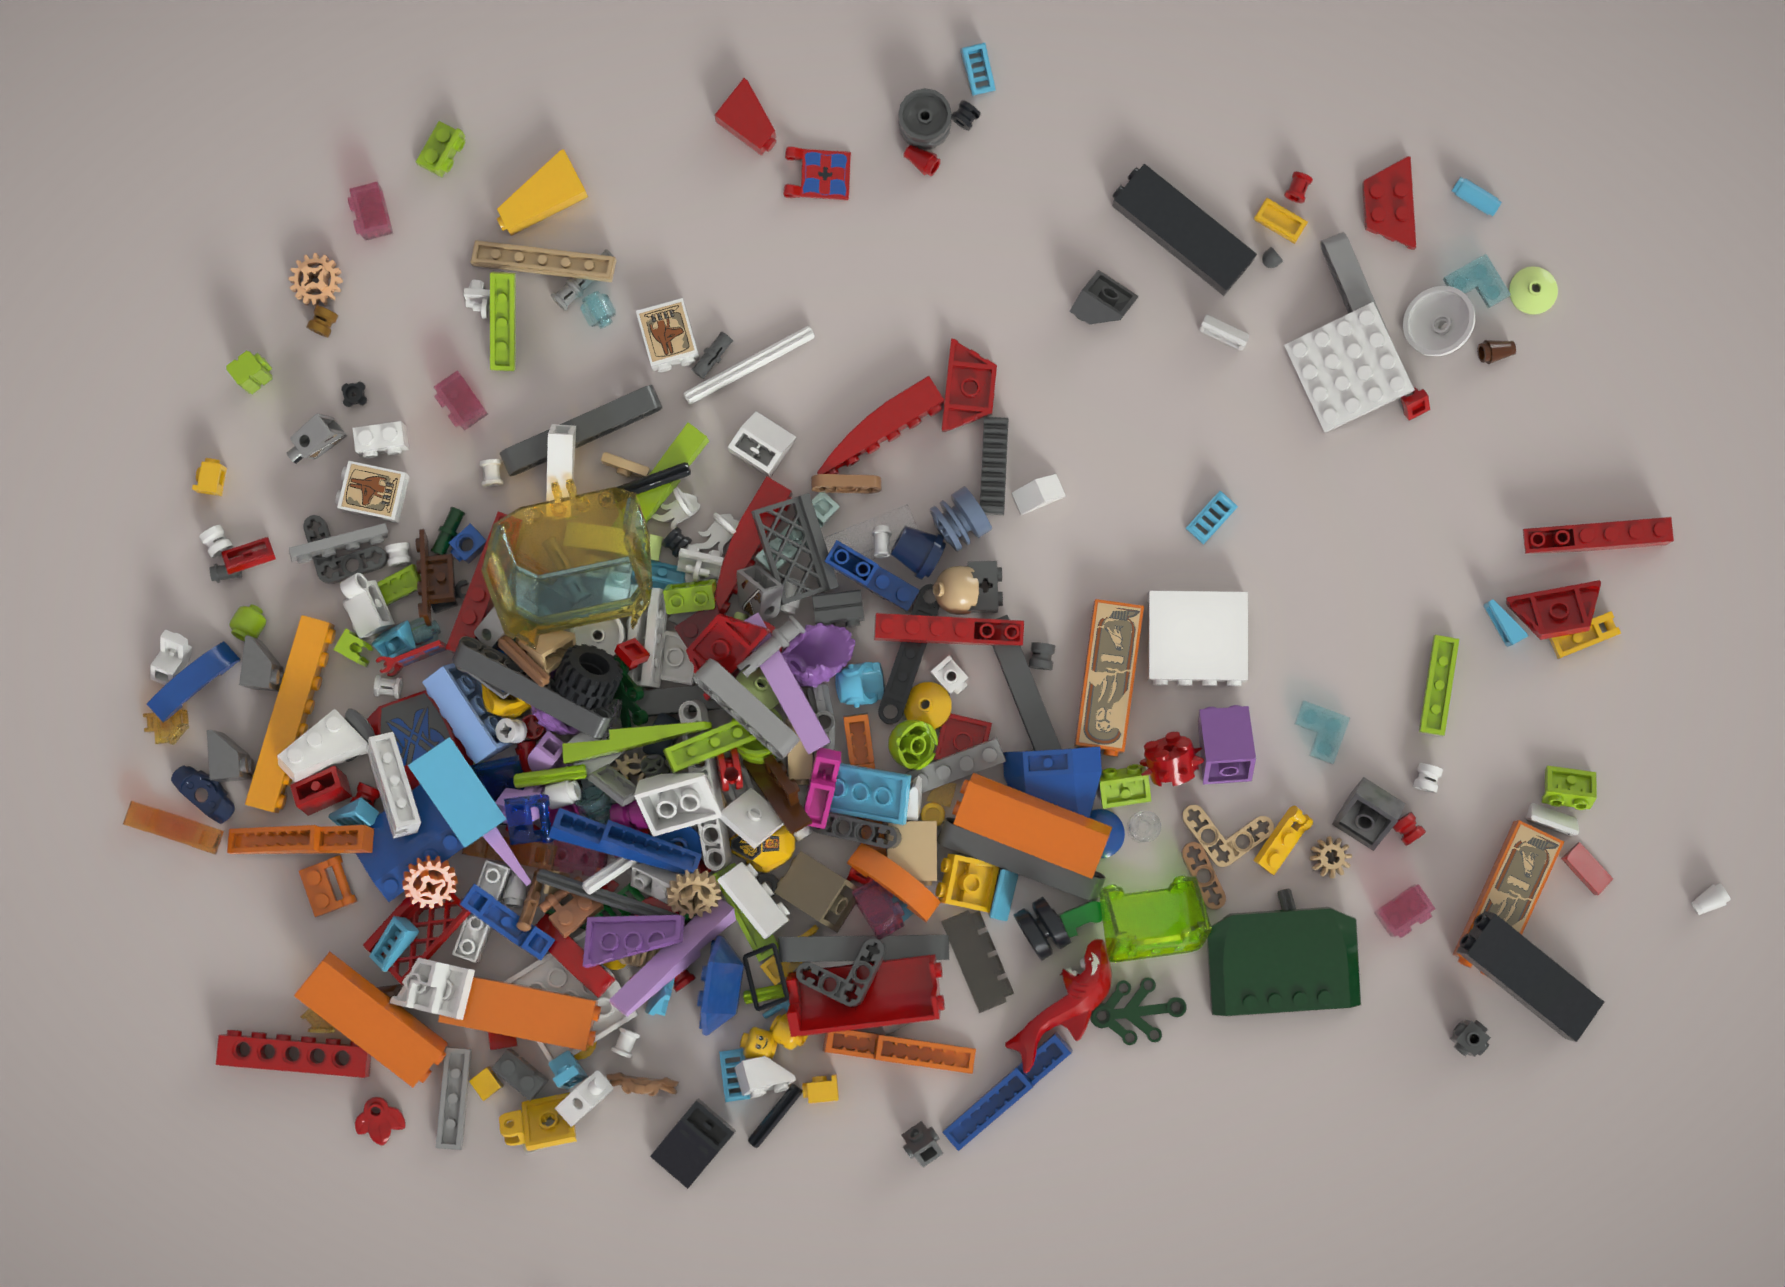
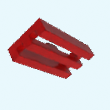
[221,537,276,575]

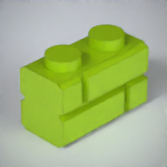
[226,350,272,394]

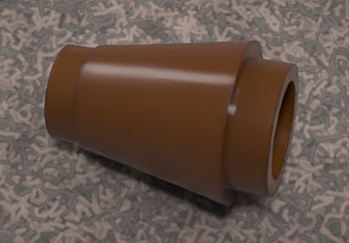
[1477,340,1516,364]

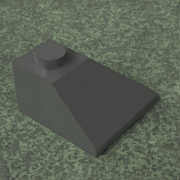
[1070,270,1139,325]

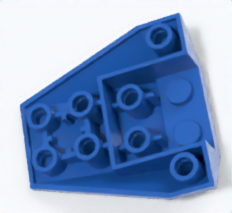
[1003,746,1102,818]
[697,935,744,1036]

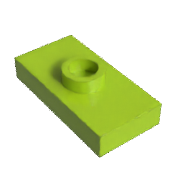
[377,564,421,606]

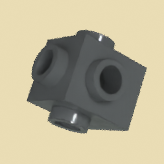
[1450,1020,1491,1057]
[901,1121,944,1168]

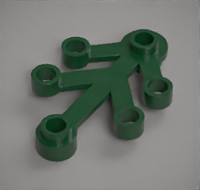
[607,656,648,750]
[1090,978,1187,1045]

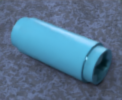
[1452,177,1502,216]

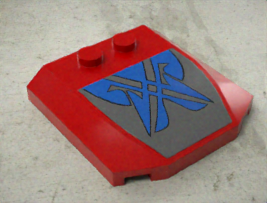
[366,690,479,791]

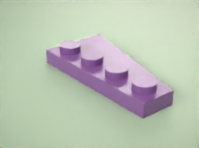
[583,915,685,968]

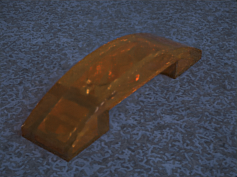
[123,801,224,854]
[462,836,557,871]

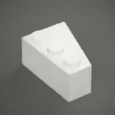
[277,709,368,782]

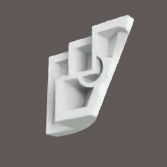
[390,958,475,1020]

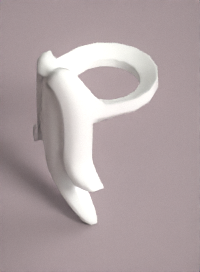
[651,487,701,530]
[692,512,739,555]

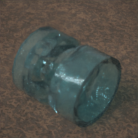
[576,785,613,825]

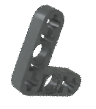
[303,515,388,584]
[796,938,886,1007]

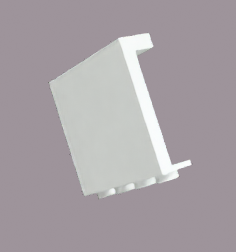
[1147,591,1248,686]

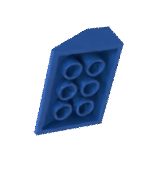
[356,784,464,902]

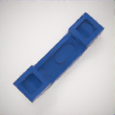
[147,641,240,723]
[460,884,555,961]

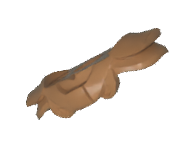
[607,1072,679,1096]

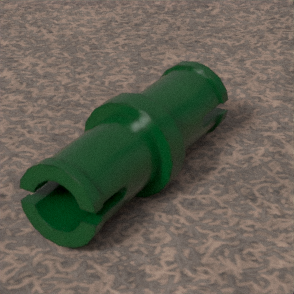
[430,507,466,555]

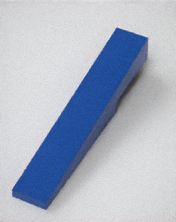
[548,808,702,875]
[942,1032,1073,1151]

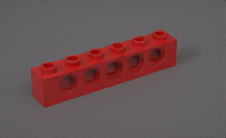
[215,1030,371,1078]

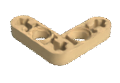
[1182,805,1274,867]

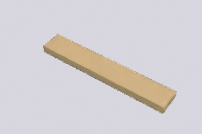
[470,240,616,282]

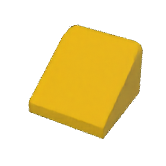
[469,1066,504,1101]

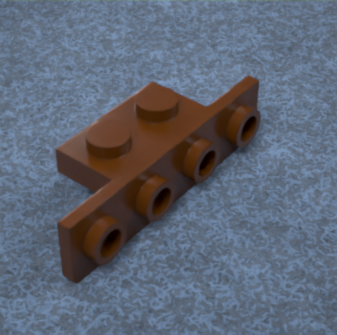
[415,529,455,626]
[743,754,812,834]

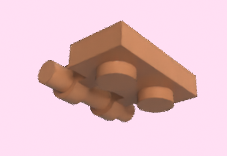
[538,876,604,938]

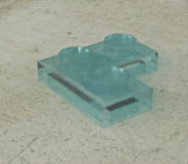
[1443,254,1511,309]
[1294,701,1350,764]

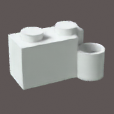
[340,573,395,638]

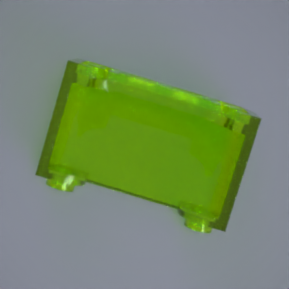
[1099,875,1212,963]

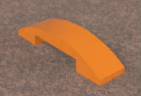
[847,843,941,922]

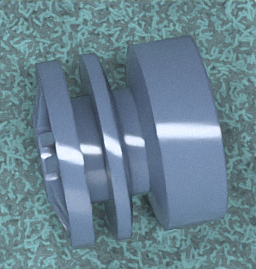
[930,486,992,552]

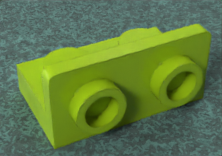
[416,121,466,177]
[663,579,717,614]
[1099,764,1151,809]
[1542,765,1597,810]

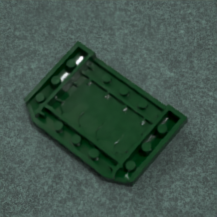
[1206,907,1361,1016]

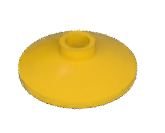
[904,682,952,729]

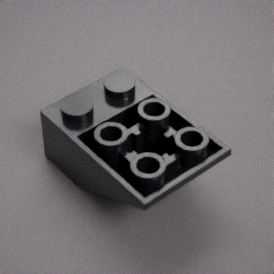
[650,1098,736,1189]

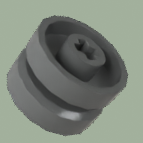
[898,88,952,150]

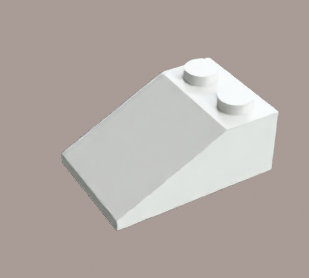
[634,773,723,836]

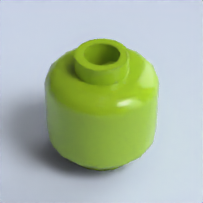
[229,604,267,642]

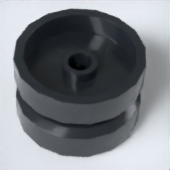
[1013,896,1071,961]

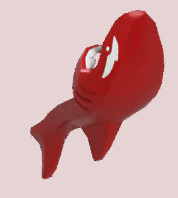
[1005,939,1112,1073]

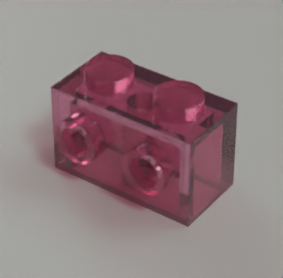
[348,182,393,241]
[434,370,488,431]
[550,839,608,877]
[852,880,905,940]
[1374,884,1436,938]

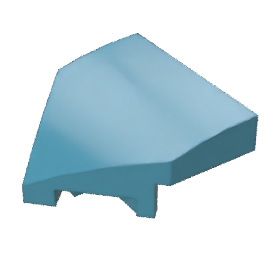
[645,978,675,1016]

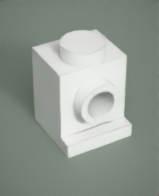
[930,655,969,695]

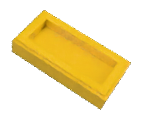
[1253,198,1308,244]

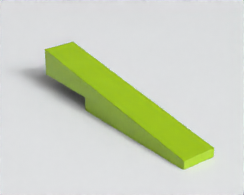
[611,422,709,556]
[562,721,712,764]

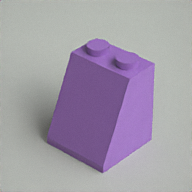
[1198,705,1256,785]

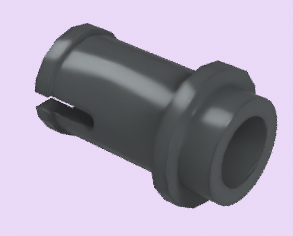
[209,563,242,583]

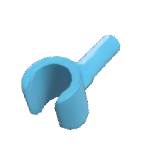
[763,999,790,1019]

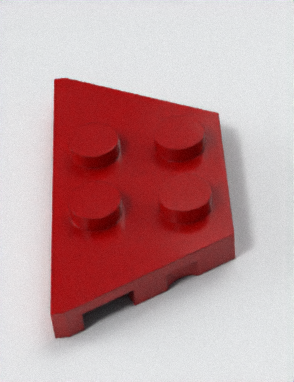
[1362,156,1416,250]
[942,338,997,432]
[1506,580,1601,640]
[686,614,771,701]

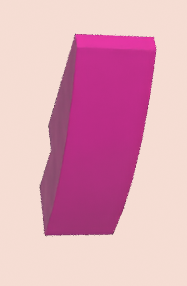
[803,748,841,829]

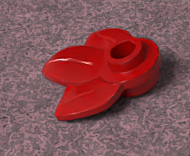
[355,1097,406,1146]

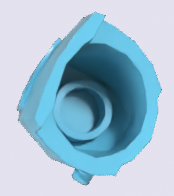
[835,662,885,708]

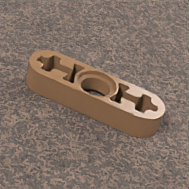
[811,474,881,494]
[1181,842,1226,910]

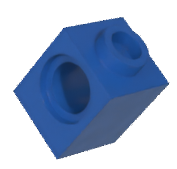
[449,523,487,564]

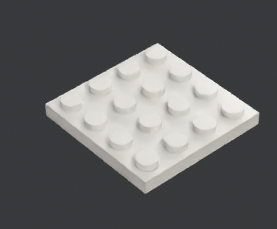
[1284,302,1415,433]
[504,931,639,1062]

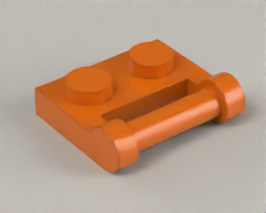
[299,855,357,917]

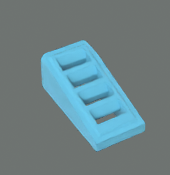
[960,43,996,96]
[1185,491,1238,545]
[1483,600,1529,647]
[328,797,379,826]
[369,916,420,972]
[719,1048,751,1102]

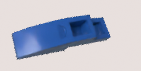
[824,540,920,611]

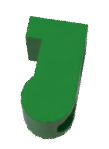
[1057,901,1106,938]

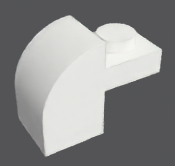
[150,629,192,685]

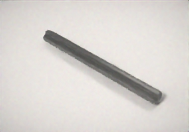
[536,869,679,916]

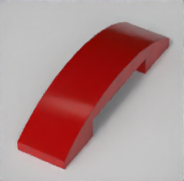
[535,914,616,998]

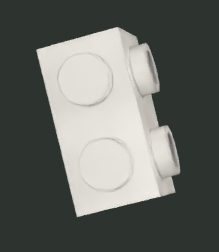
[352,421,409,459]

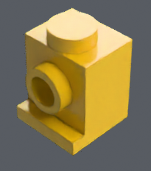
[192,458,227,496]
[802,1074,839,1103]

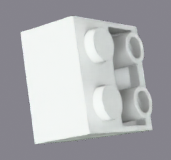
[728,411,797,478]

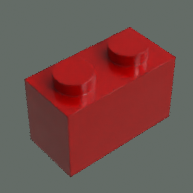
[290,766,353,816]

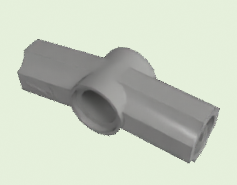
[807,684,836,759]

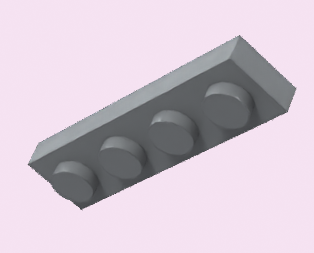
[289,523,388,564]
[905,737,1006,793]
[436,1047,472,1150]

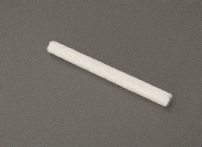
[683,326,815,404]

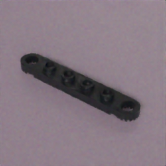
[878,584,940,724]

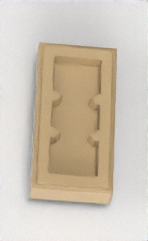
[601,452,651,478]

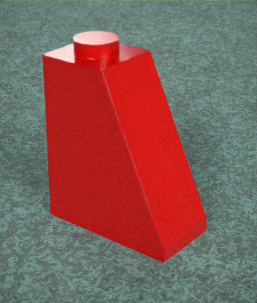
[715,78,777,156]

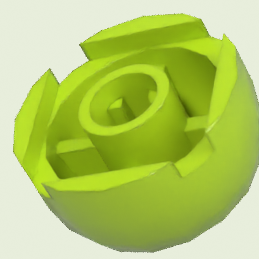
[888,720,938,770]

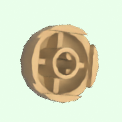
[933,566,979,615]

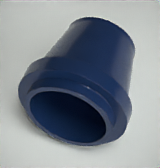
[890,525,946,580]

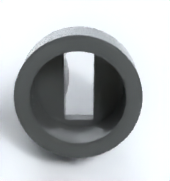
[1262,247,1283,268]

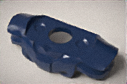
[171,765,235,824]

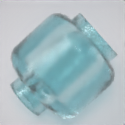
[580,291,616,329]
[409,617,441,649]

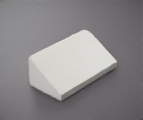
[1199,315,1249,351]
[1525,803,1579,836]

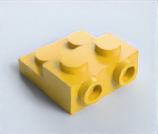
[935,853,999,913]

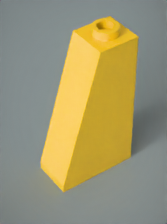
[496,149,588,236]

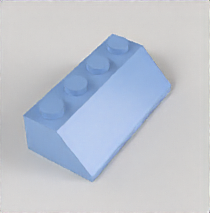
[422,663,515,764]

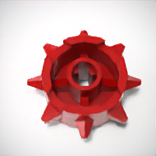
[1139,731,1204,786]

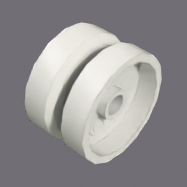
[570,608,627,657]

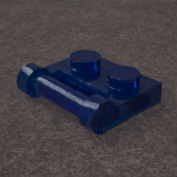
[504,794,555,845]

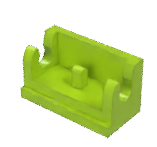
[333,628,374,667]

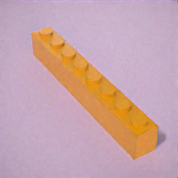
[245,615,336,813]

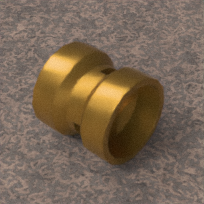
[306,305,338,338]

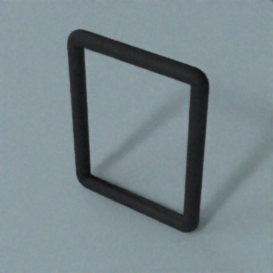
[743,943,789,1011]

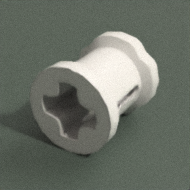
[479,459,504,487]
[374,675,403,699]
[611,1027,640,1058]

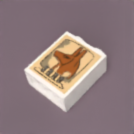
[636,298,700,372]
[335,461,410,524]

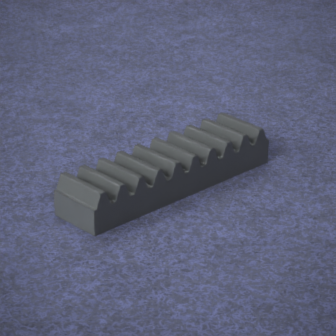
[980,417,1009,515]

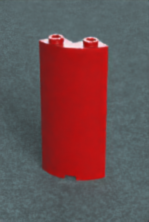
[786,954,945,1037]

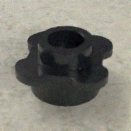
[341,382,367,407]

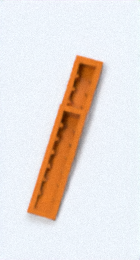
[843,713,887,857]
[227,825,374,854]
[823,1030,976,1074]

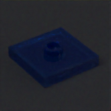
[470,755,525,802]

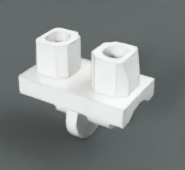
[463,280,490,319]
[677,544,724,582]

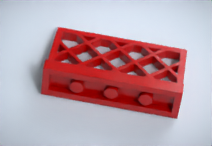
[363,882,471,986]

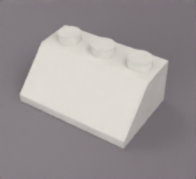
[717,862,790,939]

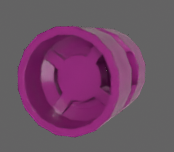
[610,800,649,830]

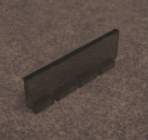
[941,910,1014,1013]

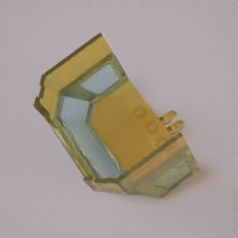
[481,478,652,650]

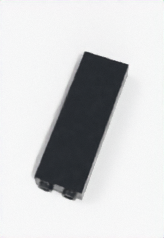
[1112,163,1257,296]
[1456,911,1604,1042]

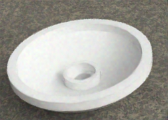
[1403,286,1475,356]

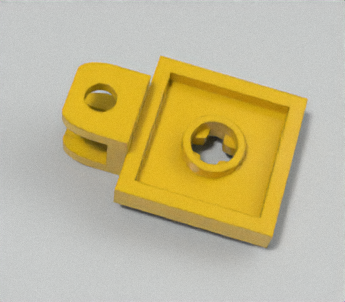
[499,1092,577,1151]

